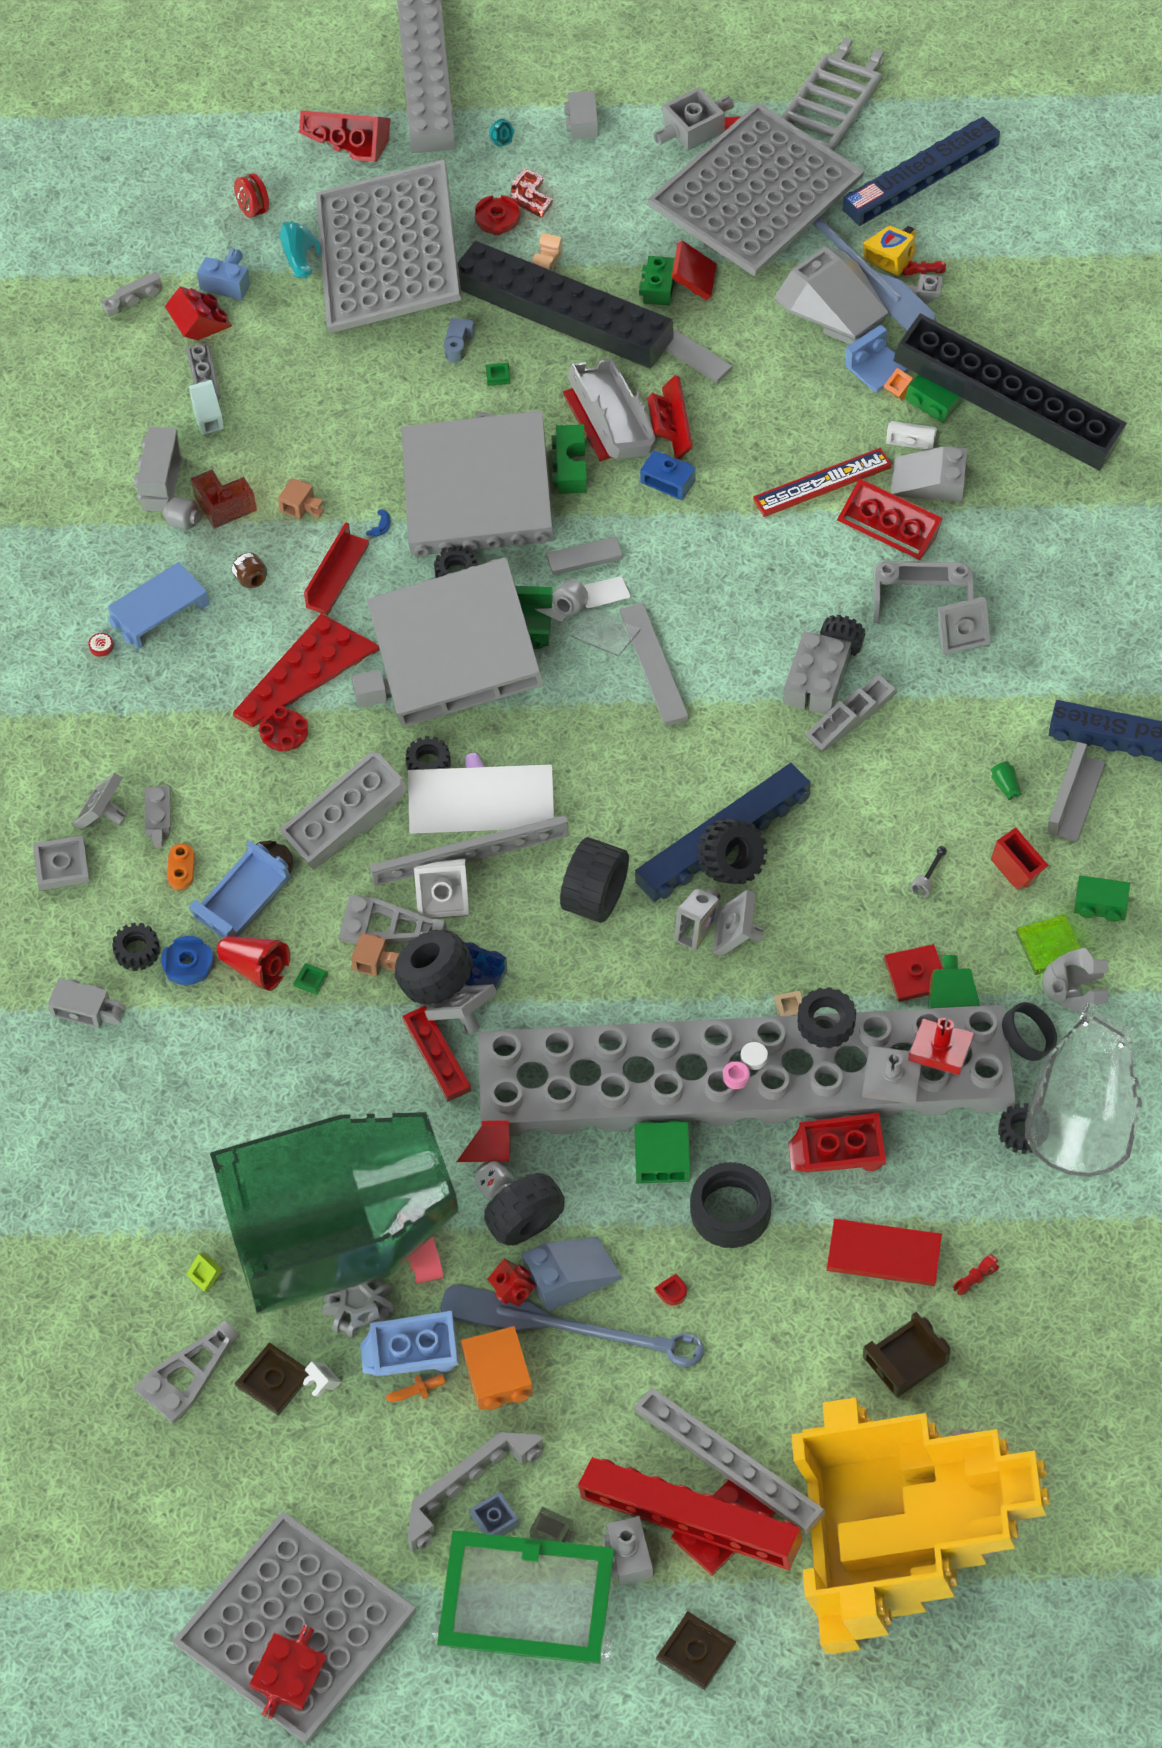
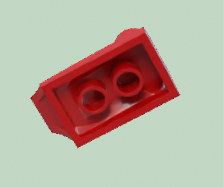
[788,1113,886,1173]

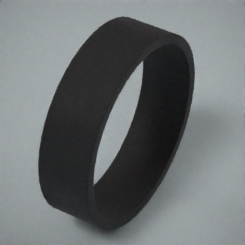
[1002,1002,1057,1061]

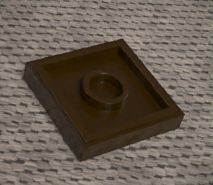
[235,1342,310,1416]
[656,1611,736,1690]

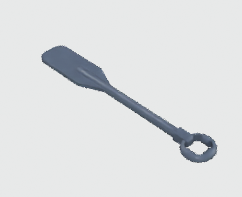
[813,216,936,331]
[441,1285,704,1367]

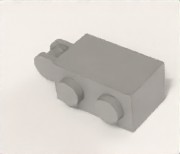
[47,978,126,1028]

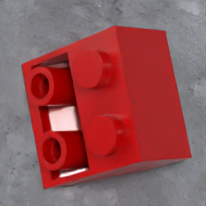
[165,286,232,341]

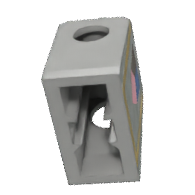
[674,889,720,950]

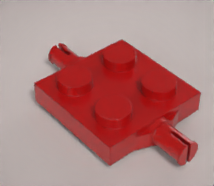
[249,1625,327,1719]

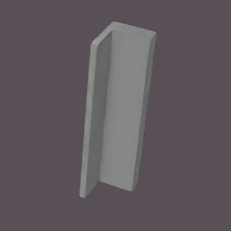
[1048,742,1105,842]

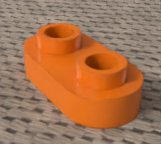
[167,844,195,890]

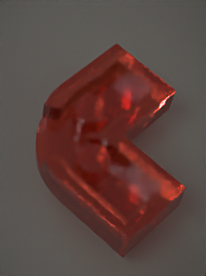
[510,168,553,218]

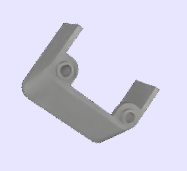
[873,561,973,623]

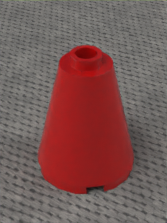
[217,936,290,991]

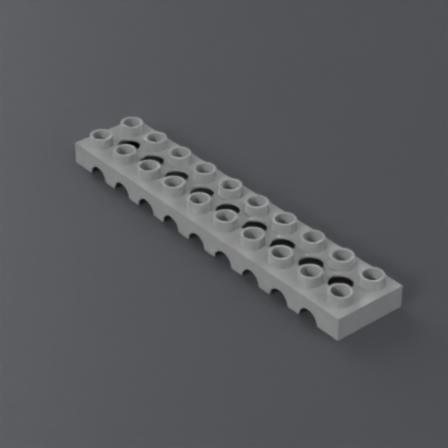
[478,1005,1015,1137]

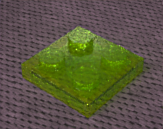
[1016,914,1081,975]

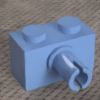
[197,248,250,300]

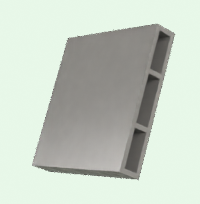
[401,410,554,557]
[367,557,544,726]

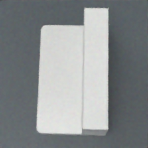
[886,421,937,450]

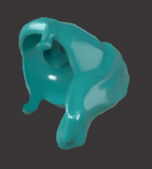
[279,221,321,279]

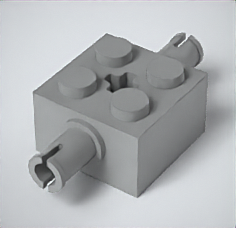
[653,87,734,150]

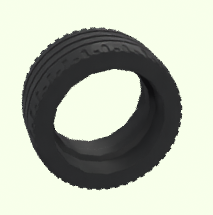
[690,1162,772,1248]

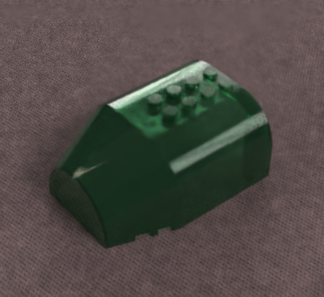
[210,1112,458,1316]

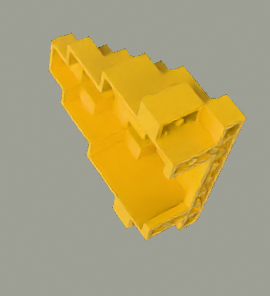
[791,1397,1050,1654]

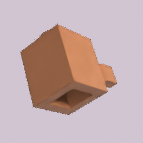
[278,478,324,519]
[351,933,400,976]

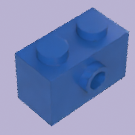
[640,450,696,500]

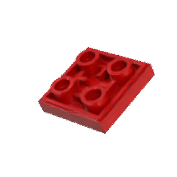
[672,240,717,300]

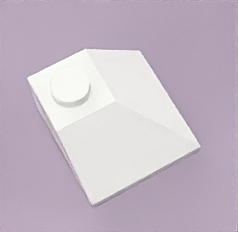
[414,859,469,918]

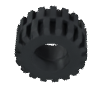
[697,819,767,885]

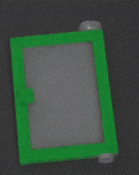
[432,1530,615,1665]

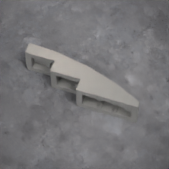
[805,674,897,752]

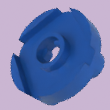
[161,936,214,985]

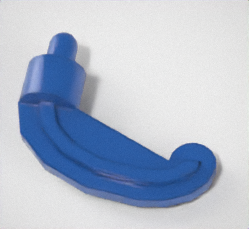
[366,510,390,537]

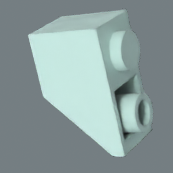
[189,380,224,435]

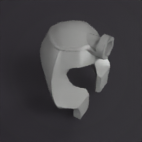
[1042,948,1108,1014]

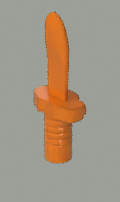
[386,1373,445,1402]

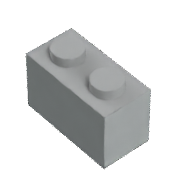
[564,91,598,139]

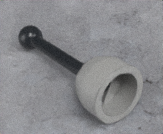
[910,846,947,898]

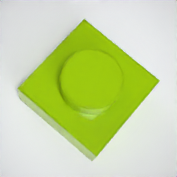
[186,1252,223,1292]

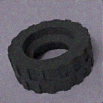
[797,987,856,1048]

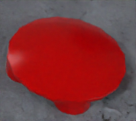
[259,706,308,751]

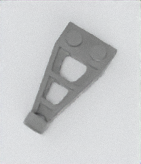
[338,895,446,944]
[134,1320,239,1425]

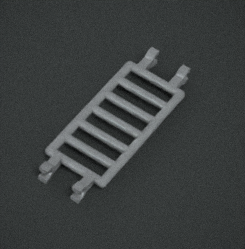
[781,37,884,151]

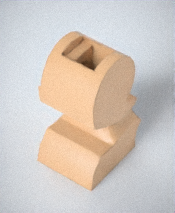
[532,233,563,271]

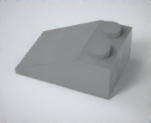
[891,446,967,502]

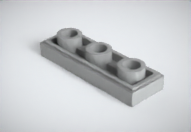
[186,344,221,399]

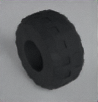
[394,930,473,1005]
[484,1173,565,1246]

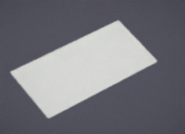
[408,765,554,834]

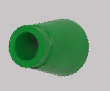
[991,761,1022,800]

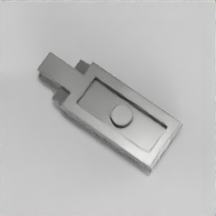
[101,272,162,316]
[145,786,171,848]

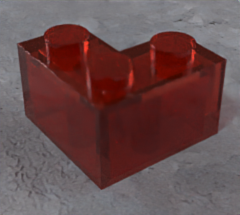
[191,469,257,529]

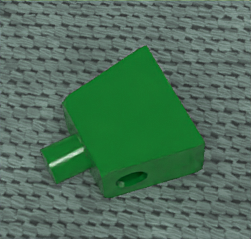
[927,955,980,1009]

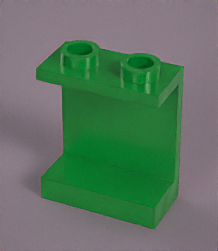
[515,586,553,649]

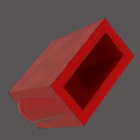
[991,827,1049,890]

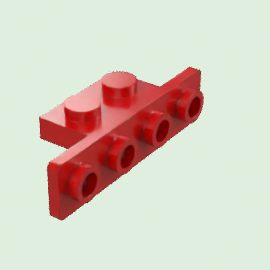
[647,375,693,459]

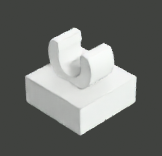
[303,1362,342,1396]

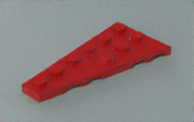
[233,613,380,727]

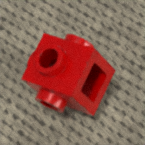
[487,1258,536,1307]

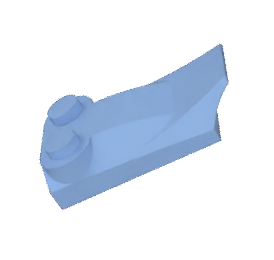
[360,1311,458,1376]

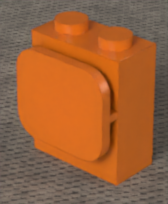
[461,1326,533,1411]

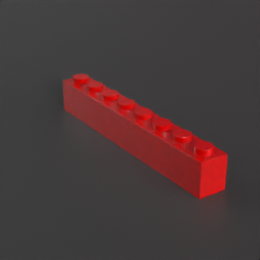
[578,1457,803,1571]

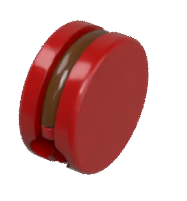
[234,173,269,218]

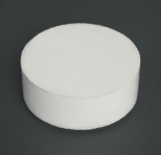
[741,1042,768,1070]

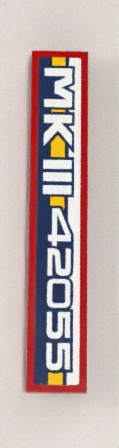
[753,448,891,517]

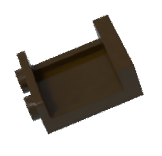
[863,1312,951,1398]

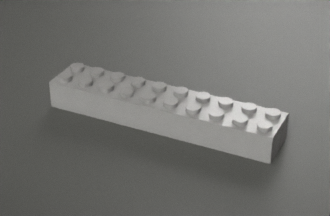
[397,0,455,153]

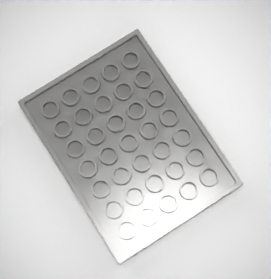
[647,103,864,276]
[316,159,462,333]

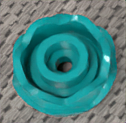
[489,119,514,147]

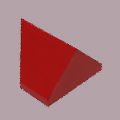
[456,1120,511,1162]

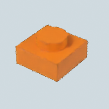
[883,368,914,401]

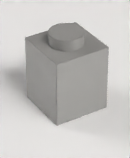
[352,670,390,707]

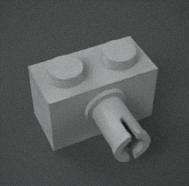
[602,1516,653,1586]

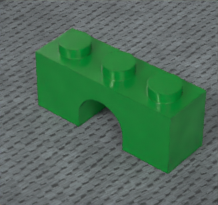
[551,424,587,494]

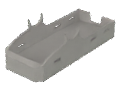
[567,359,655,459]
[279,752,405,869]

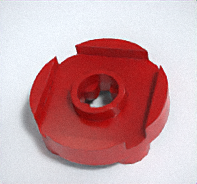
[475,195,520,236]

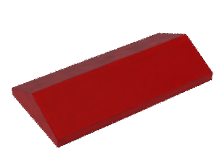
[837,478,943,560]

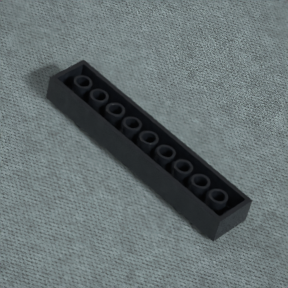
[458,240,674,369]
[893,313,1127,471]

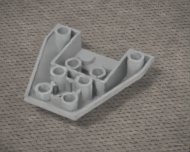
[775,246,889,339]

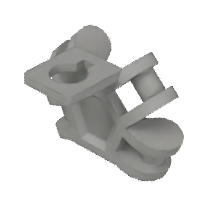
[322,1273,395,1339]

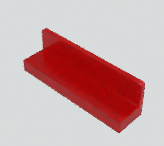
[304,522,369,615]

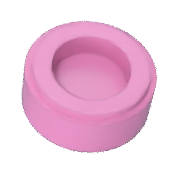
[723,1061,750,1089]

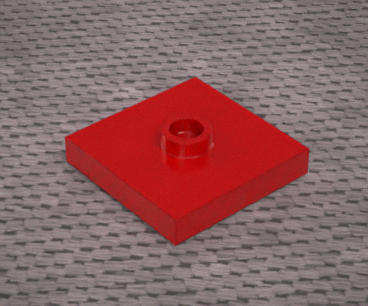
[884,944,942,1002]

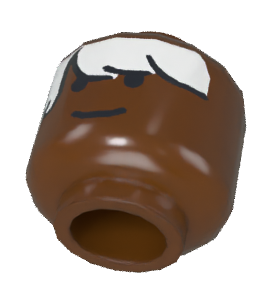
[232,552,267,588]

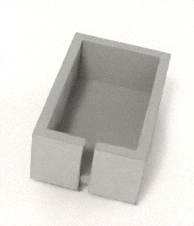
[134,427,182,512]
[783,631,851,714]

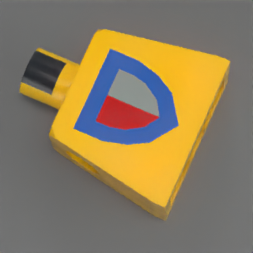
[863,226,917,276]

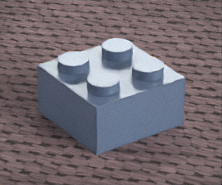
[470,1492,519,1536]

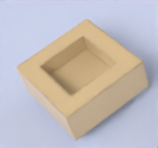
[774,991,802,1016]

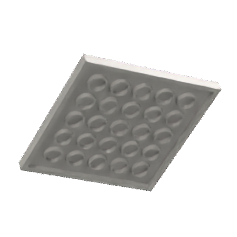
[172,1511,416,1746]

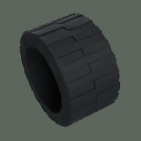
[560,837,629,923]

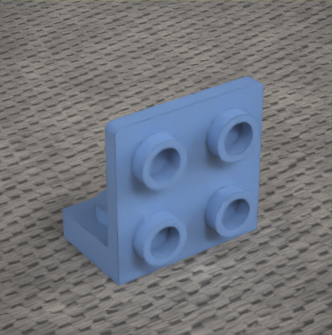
[845,325,910,392]

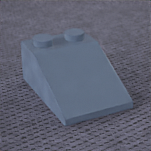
[521,1237,621,1312]

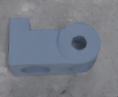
[444,318,475,362]

